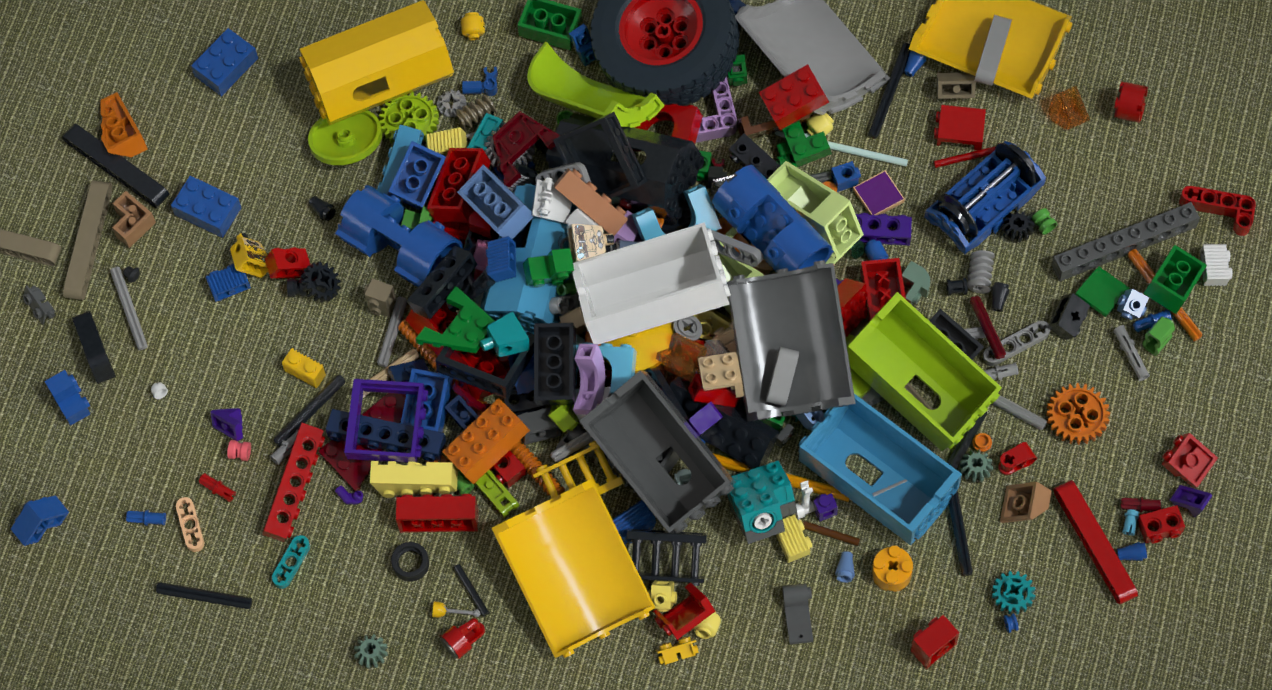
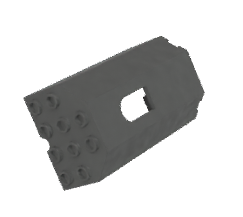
[580,370,736,533]

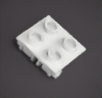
[532,177,572,224]

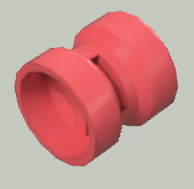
[227,440,251,461]

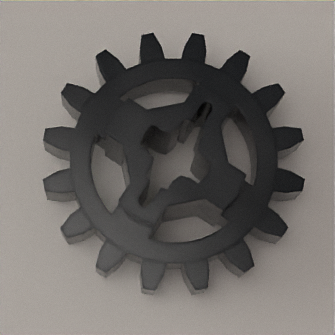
[300,261,341,303]

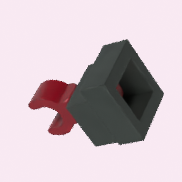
[708,158,727,189]

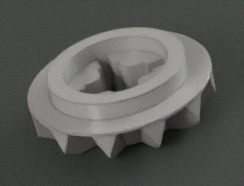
[437,89,466,117]
[673,316,702,343]

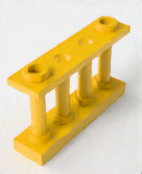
[533,441,625,498]

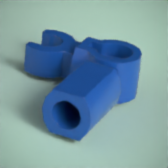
[462,67,498,96]

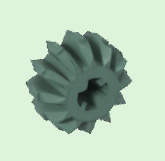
[960,449,993,483]
[354,634,388,669]

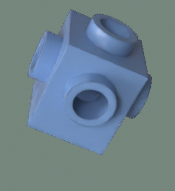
[1117,289,1149,320]

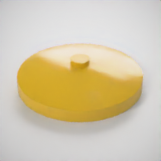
[604,322,674,374]

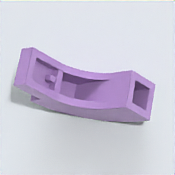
[573,344,605,415]

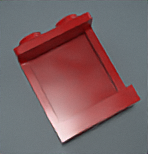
[934,105,986,150]
[653,583,715,640]

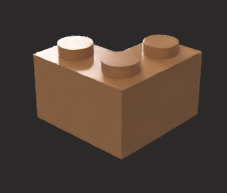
[112,191,156,248]

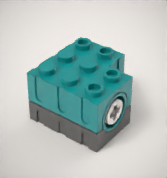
[727,460,797,544]

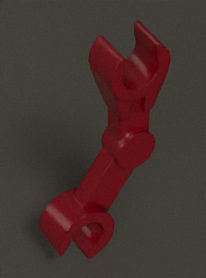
[452,381,491,413]

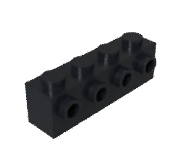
[728,133,780,179]

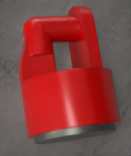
[440,618,485,659]

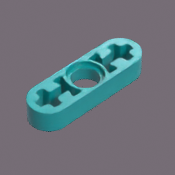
[272,535,310,589]

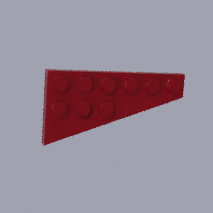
[318,393,406,492]

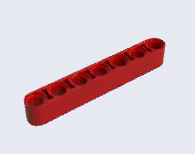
[1053,480,1138,605]

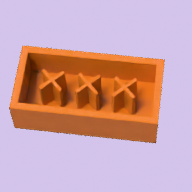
[442,398,530,484]

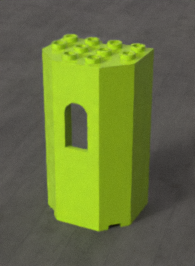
[847,292,1002,452]

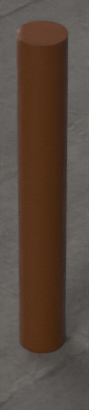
[803,521,860,546]

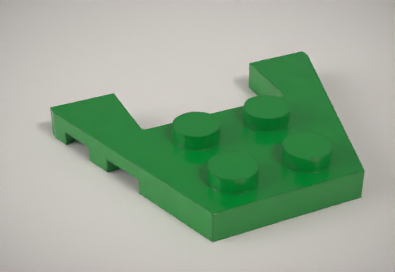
[416,286,495,353]

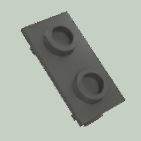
[23,286,55,325]

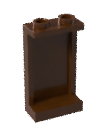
[737,113,812,139]

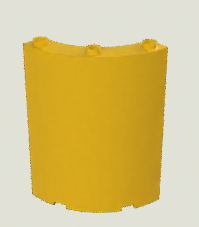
[909,0,1073,99]
[492,479,655,658]

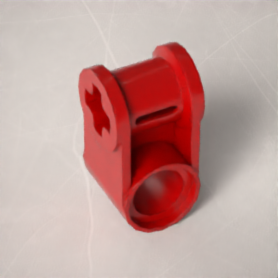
[998,442,1037,475]

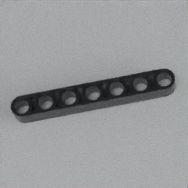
[62,123,170,208]

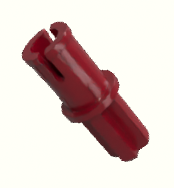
[1120,497,1161,512]

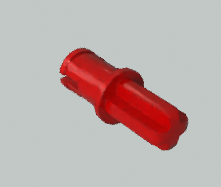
[199,473,236,502]

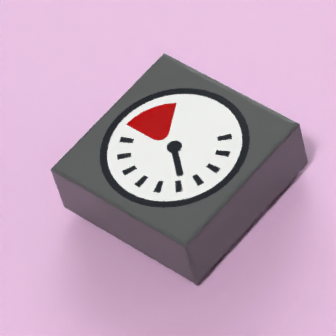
[776,424,794,448]

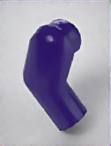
[335,485,364,504]

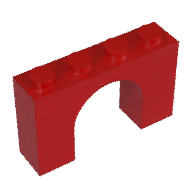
[632,104,703,152]
[672,337,741,408]

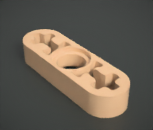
[176,497,204,552]

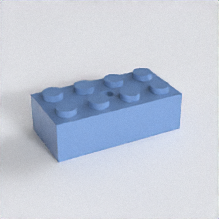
[457,165,534,239]

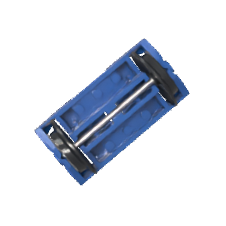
[924,141,1046,255]

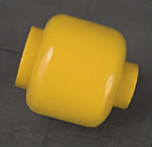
[461,12,485,41]

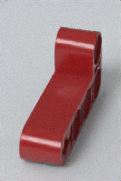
[1179,186,1256,236]

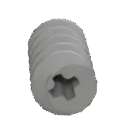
[967,250,995,294]

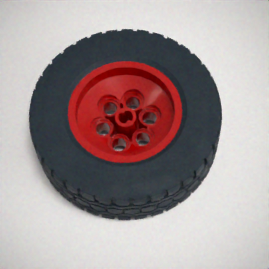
[590,0,739,106]

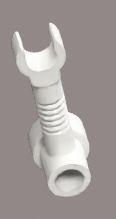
[793,480,815,520]

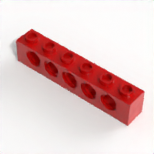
[262,423,325,542]

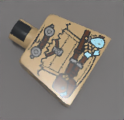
[567,224,614,263]

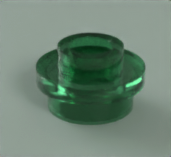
[847,240,865,259]

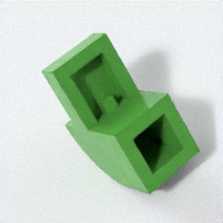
[400,206,434,230]

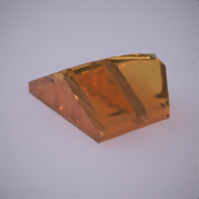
[1048,86,1090,130]

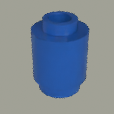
[864,240,889,261]

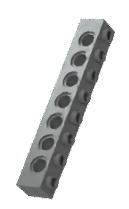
[1052,202,1200,281]

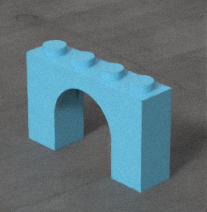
[632,184,721,242]
[576,342,637,394]

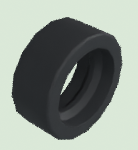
[391,542,430,582]

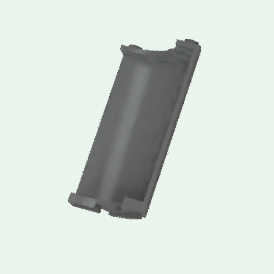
[727,260,856,421]

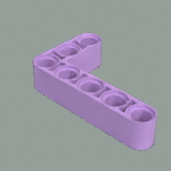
[696,77,737,143]

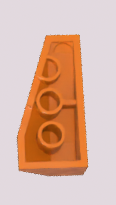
[101,92,148,157]

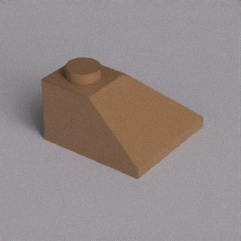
[1000,482,1052,523]

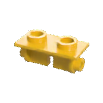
[656,636,699,665]

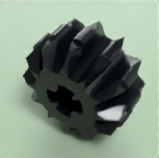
[1002,210,1034,243]

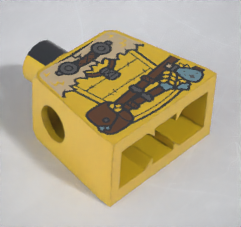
[230,233,268,278]

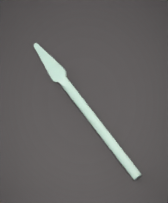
[775,131,908,167]

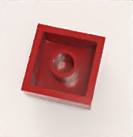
[911,615,960,669]

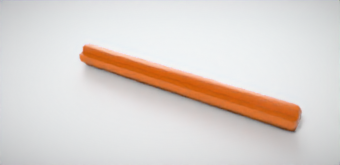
[1128,249,1202,341]

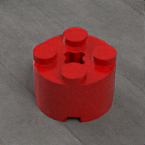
[1114,81,1148,123]

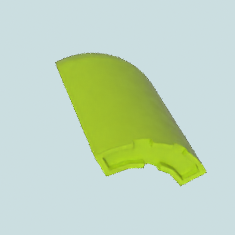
[527,42,664,128]

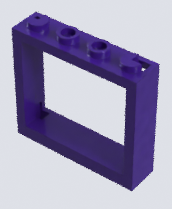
[344,379,428,463]

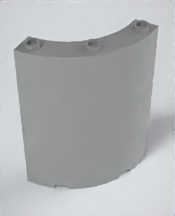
[735,0,890,115]

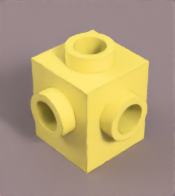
[648,580,677,612]

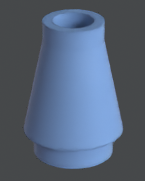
[835,552,855,583]

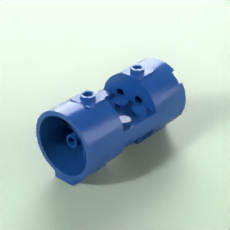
[712,165,834,273]
[335,185,463,287]

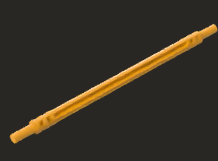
[713,453,850,502]

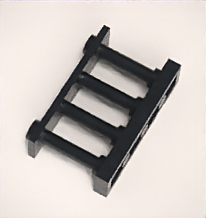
[627,528,707,586]

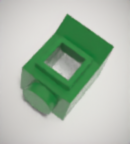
[727,54,747,86]

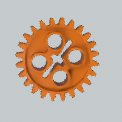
[1046,383,1110,445]

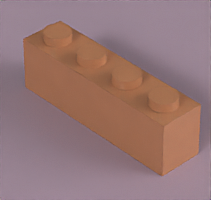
[554,168,628,236]

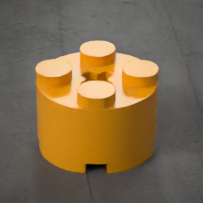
[872,546,913,592]

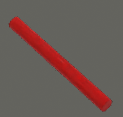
[933,146,996,168]

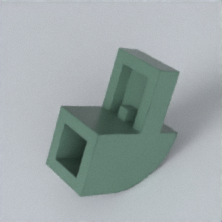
[902,261,930,306]

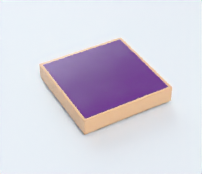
[853,170,905,215]

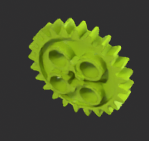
[379,92,439,145]

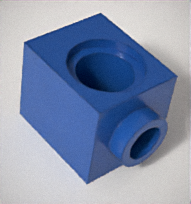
[831,161,861,192]

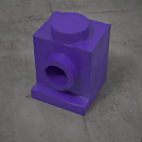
[813,493,838,522]

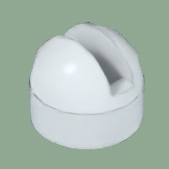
[151,382,168,399]

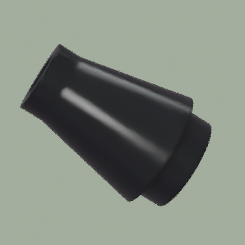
[309,196,336,221]
[991,282,1010,312]

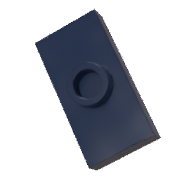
[388,359,429,382]

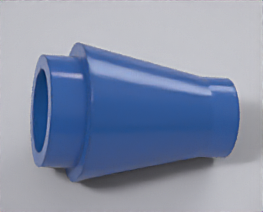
[903,51,927,77]
[1117,541,1147,561]

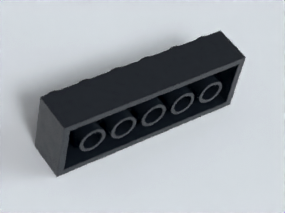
[670,375,780,469]

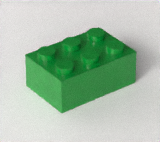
[517,0,582,51]
[1143,245,1207,314]

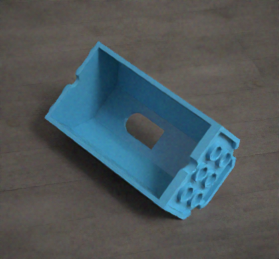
[480,184,580,334]
[798,394,962,545]

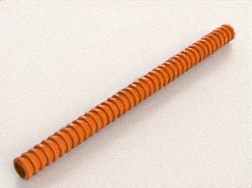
[398,319,565,499]

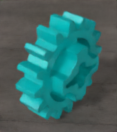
[992,571,1036,615]

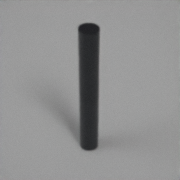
[454,564,489,617]

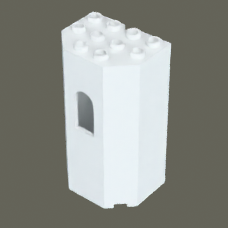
[573,222,731,345]

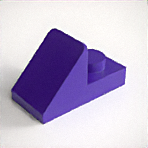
[688,402,723,436]
[210,408,243,441]
[1170,485,1212,518]

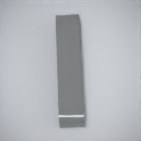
[974,15,1012,86]

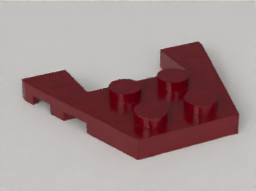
[492,111,560,188]

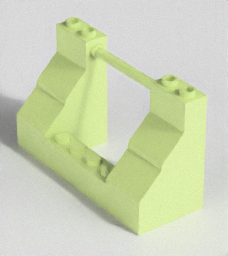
[715,161,864,315]

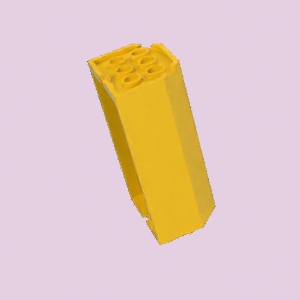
[299,0,454,125]

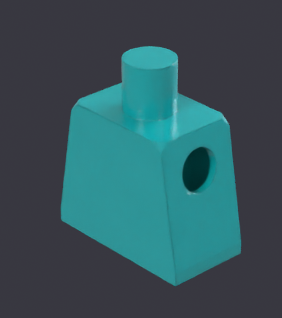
[480,312,529,357]

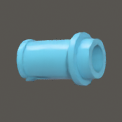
[1122,509,1139,536]

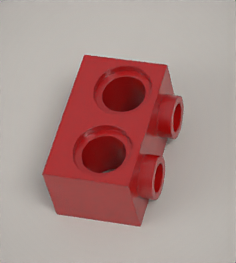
[1137,505,1185,544]

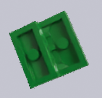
[1075,266,1130,317]

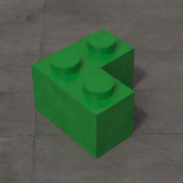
[782,121,832,167]
[523,248,574,287]

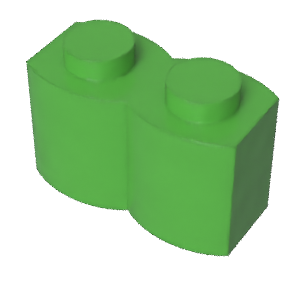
[1143,316,1175,356]

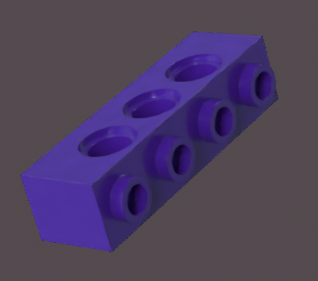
[856,213,912,246]

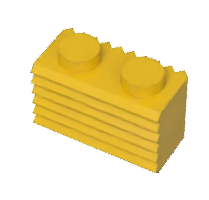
[282,348,326,388]

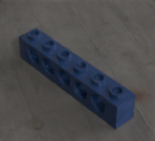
[326,409,446,462]

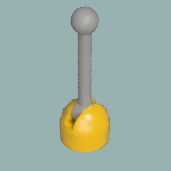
[432,601,481,618]

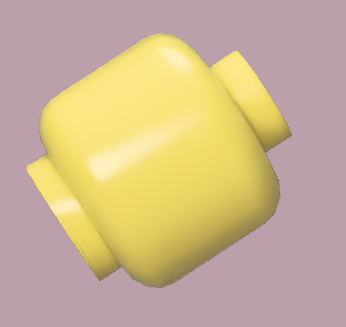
[806,113,834,136]
[693,611,721,639]

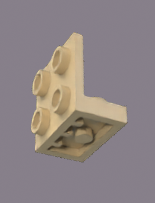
[698,352,744,398]

